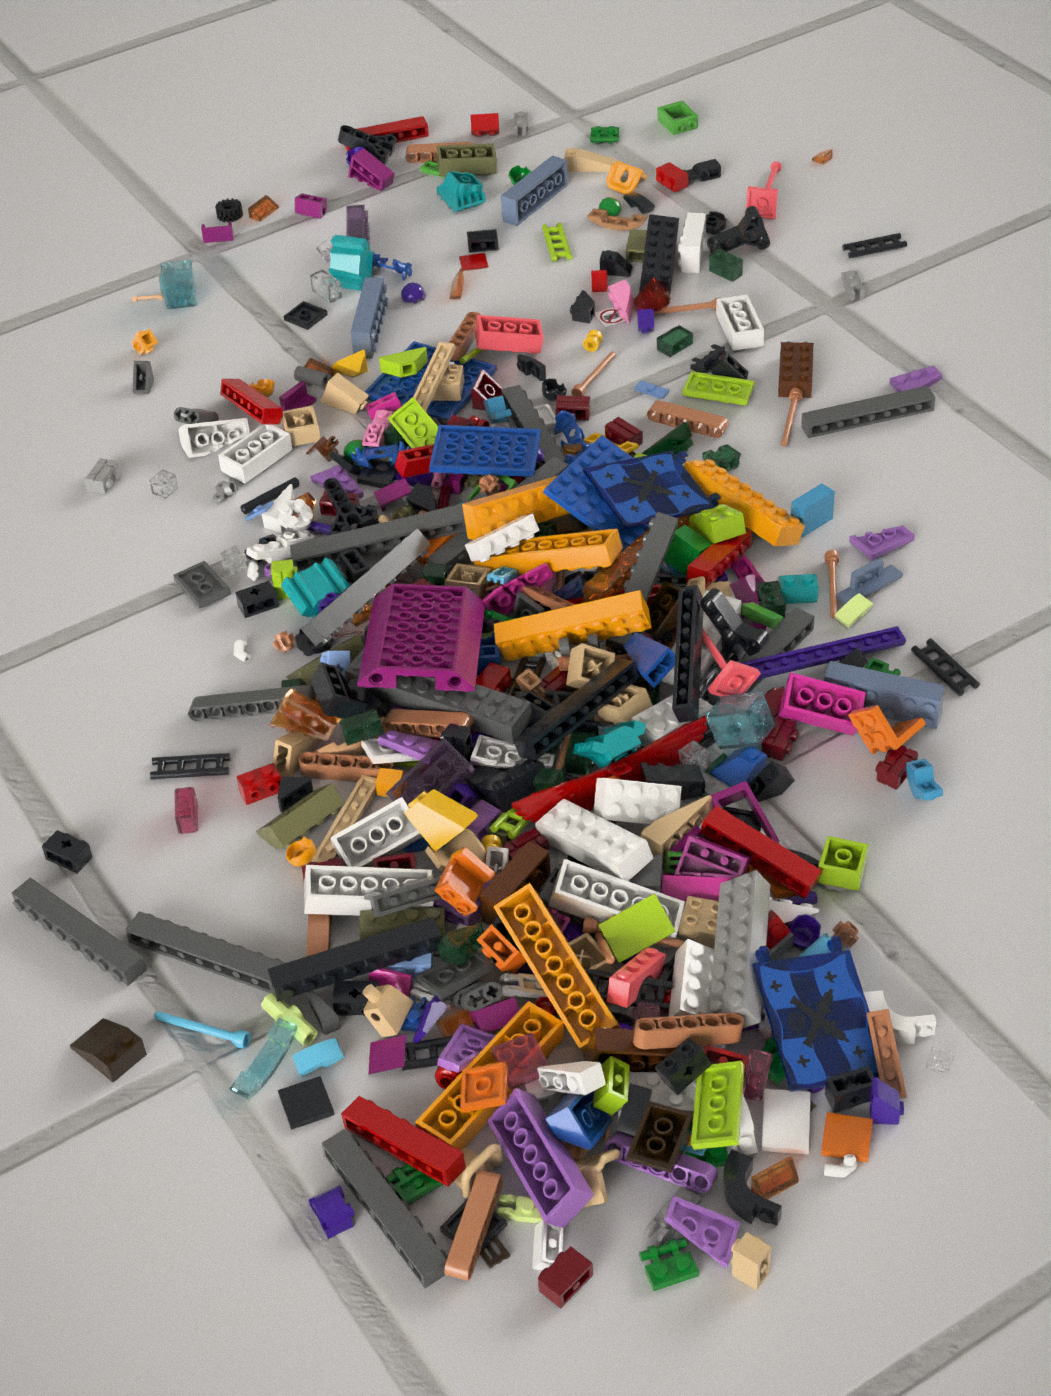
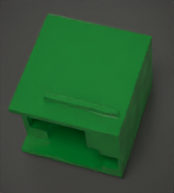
[664,525,713,576]

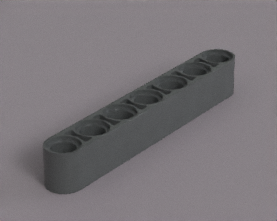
[188,685,316,721]

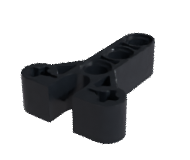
[338,125,397,165]
[707,206,770,256]
[324,478,379,535]
[700,588,770,662]

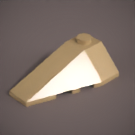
[565,148,623,172]
[641,795,712,870]

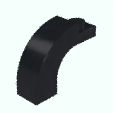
[723,1149,782,1226]

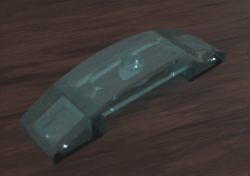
[230,1018,298,1100]

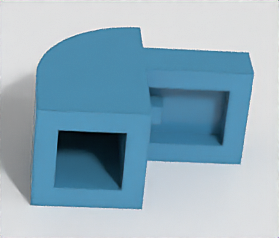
[483,396,512,424]
[906,758,943,801]

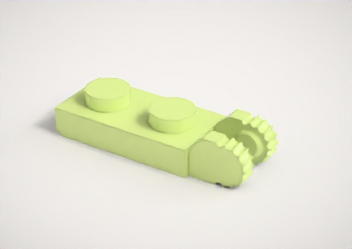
[496,1194,543,1223]

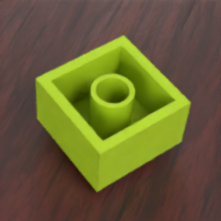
[818,836,869,891]

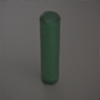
[705,753,727,774]

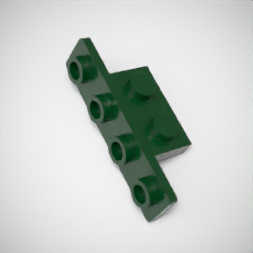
[642,422,694,461]

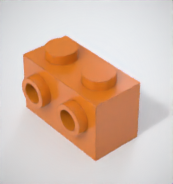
[477,924,526,974]

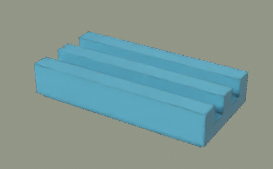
[487,566,518,585]

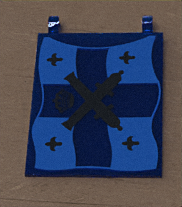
[583,451,721,529]
[752,936,879,1092]

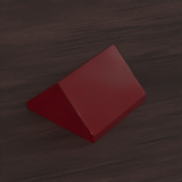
[471,369,504,411]

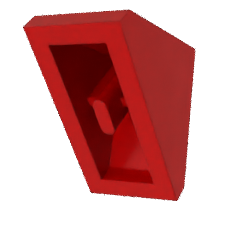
[591,270,608,292]

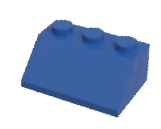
[545,1091,613,1150]

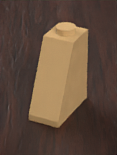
[321,373,369,414]
[273,726,318,777]

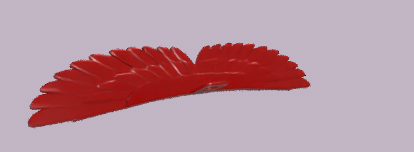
[511,715,709,823]

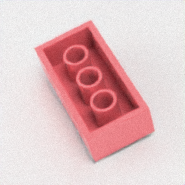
[474,315,544,354]

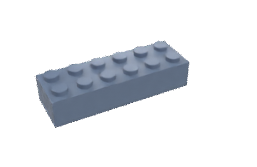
[501,155,568,226]
[351,277,388,359]
[824,661,945,729]

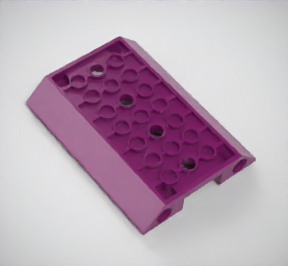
[357,584,485,692]

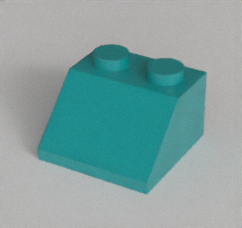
[777,574,818,604]

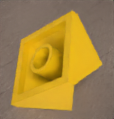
[327,349,368,377]

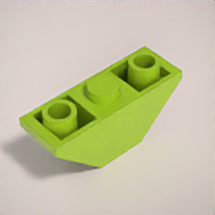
[379,347,428,378]

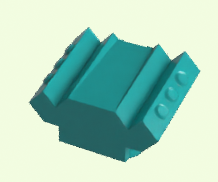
[436,171,486,213]
[327,235,373,291]
[281,557,350,618]
[573,720,646,769]

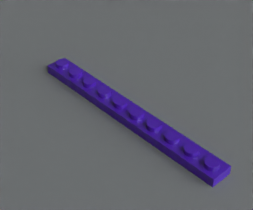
[741,626,906,680]

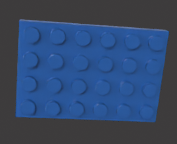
[429,425,541,477]

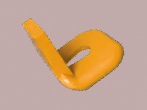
[606,162,647,194]

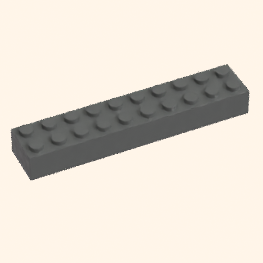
[345,649,532,744]

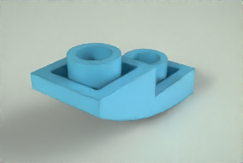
[292,1038,345,1077]

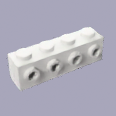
[465,514,540,562]

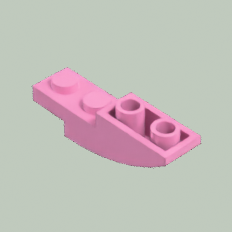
[362,410,393,447]

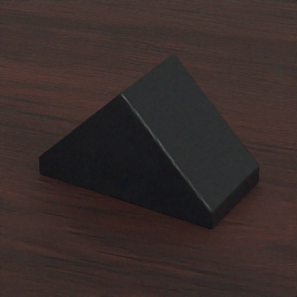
[277,777,313,813]

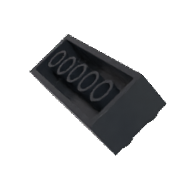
[639,214,679,296]

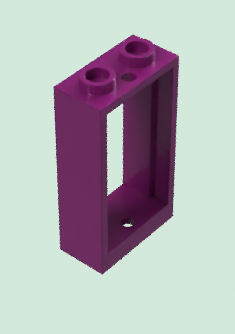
[710,781,780,843]

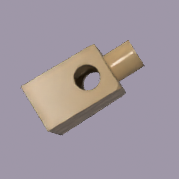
[363,984,414,1037]

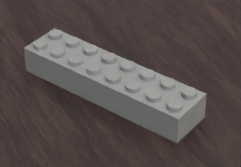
[708,870,770,1028]

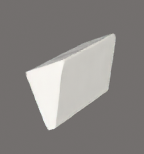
[532,1219,564,1270]

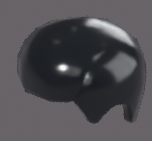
[542,378,567,401]

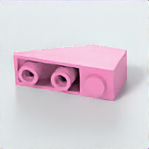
[608,280,634,324]

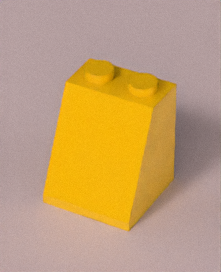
[404,789,478,852]

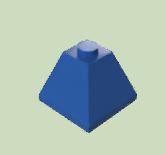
[710,746,767,787]

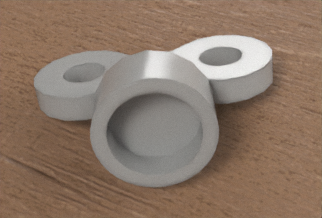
[213,481,236,502]

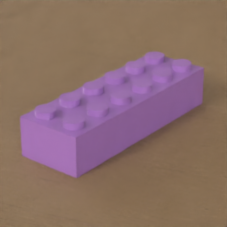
[487,1088,594,1228]

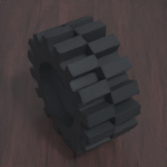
[215,198,243,223]

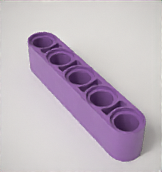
[604,1132,718,1193]

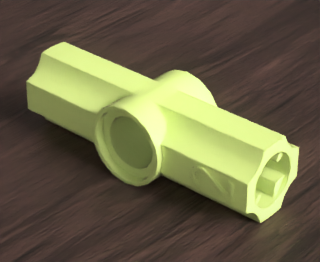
[261,993,318,1046]

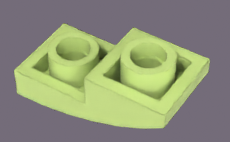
[834,593,874,628]

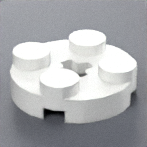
[277,499,313,532]

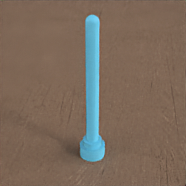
[154,1011,251,1049]

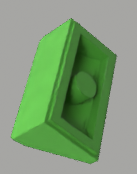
[742,602,783,629]

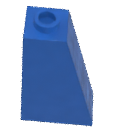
[623,632,675,688]

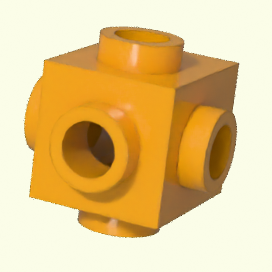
[131,329,158,355]

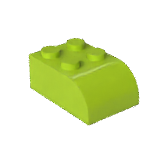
[689,504,746,544]

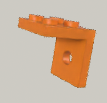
[848,705,926,754]

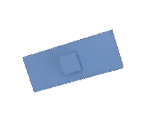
[634,381,669,399]
[245,501,274,521]

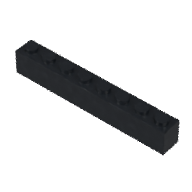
[672,585,704,723]
[513,658,640,761]
[268,917,443,1002]

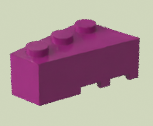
[348,148,395,191]
[674,834,752,878]

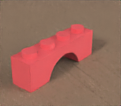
[607,948,665,1008]

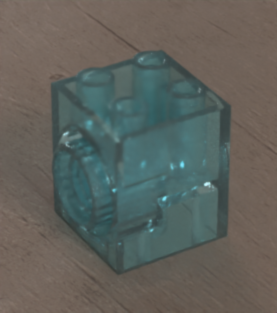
[159,260,198,310]
[706,691,776,750]

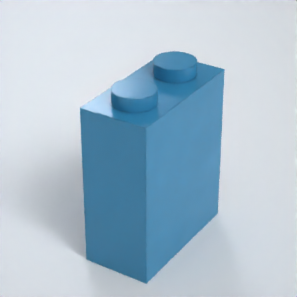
[791,483,835,537]

